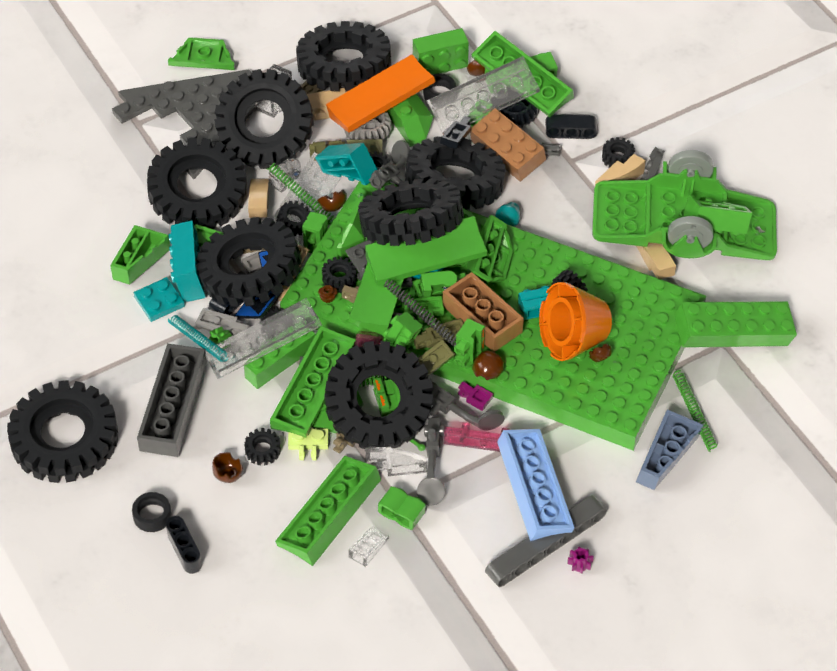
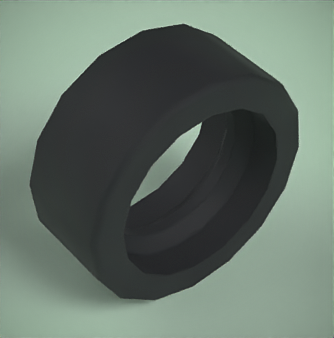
[423,73,456,106]
[132,492,172,532]

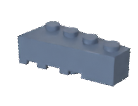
[636,409,704,490]

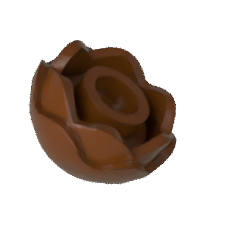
[589,344,612,363]

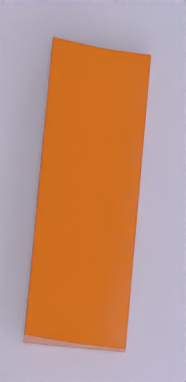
[326,54,435,133]

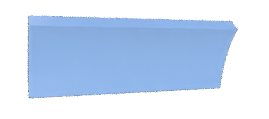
[497,429,574,541]

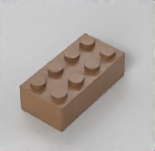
[470,108,546,182]
[443,272,524,352]

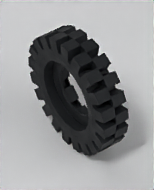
[296,21,391,92]
[214,69,314,169]
[405,136,506,210]
[147,138,247,229]
[358,179,464,246]
[196,217,302,307]
[324,341,433,451]
[7,380,118,483]

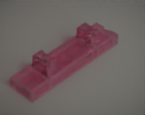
[444,422,510,452]

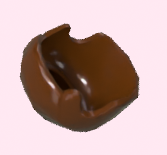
[467,59,485,76]
[317,189,347,212]
[472,351,504,380]
[212,452,243,483]

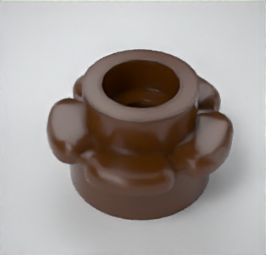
[318,285,337,303]

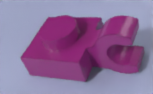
[457,382,493,411]

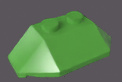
[385,94,433,147]
[337,193,368,260]
[466,215,513,283]

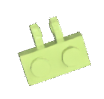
[288,429,329,460]

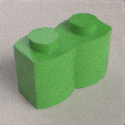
[378,486,426,530]

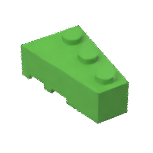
[684,194,752,235]
[110,225,170,285]

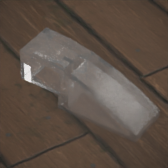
[365,447,428,477]

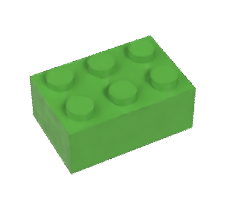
[413,28,469,75]

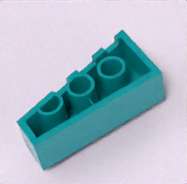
[169,221,206,303]

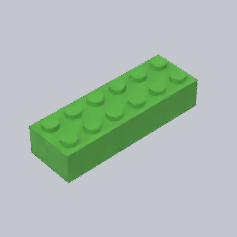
[674,301,797,348]

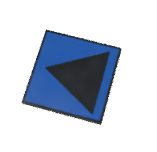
[234,291,281,319]

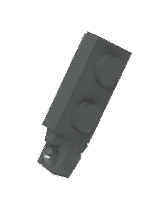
[640,147,665,180]

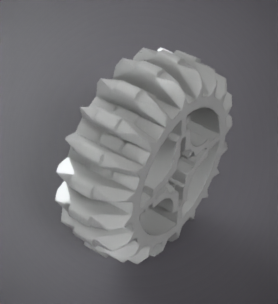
[344,112,391,142]

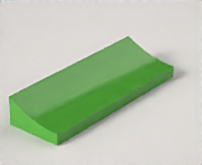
[471,31,574,117]
[365,216,487,286]
[348,241,403,335]
[270,326,356,438]
[275,456,381,566]

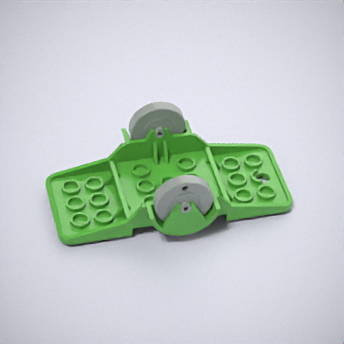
[592,150,777,260]

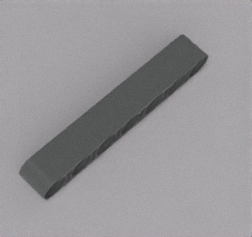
[485,496,607,587]

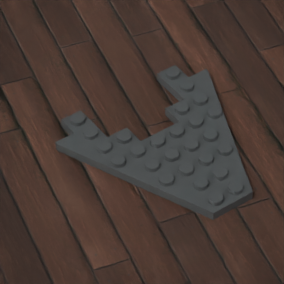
[112,69,263,179]

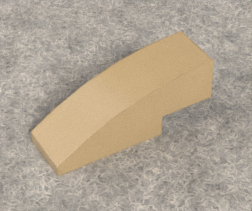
[595,154,646,185]
[248,179,269,218]
[637,242,676,279]

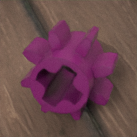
[567,547,594,574]

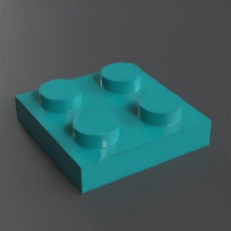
[133,277,185,322]

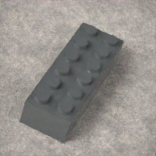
[137,343,207,457]

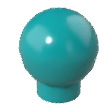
[495,202,520,227]

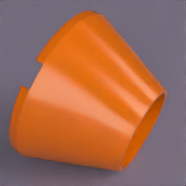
[539,282,612,361]

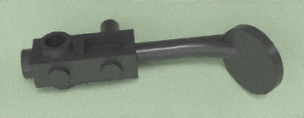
[369,140,410,189]
[430,382,505,430]
[417,417,445,506]

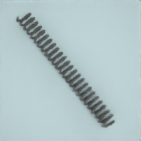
[384,280,456,347]

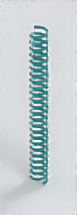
[168,315,229,362]

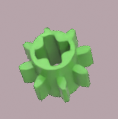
[209,326,233,352]

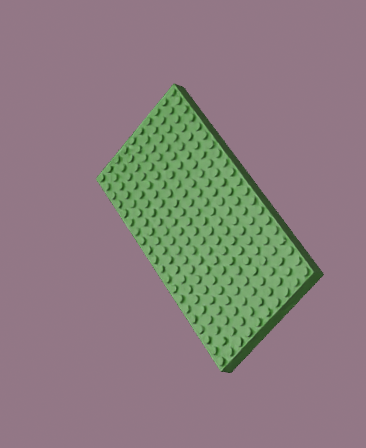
[280,181,706,451]

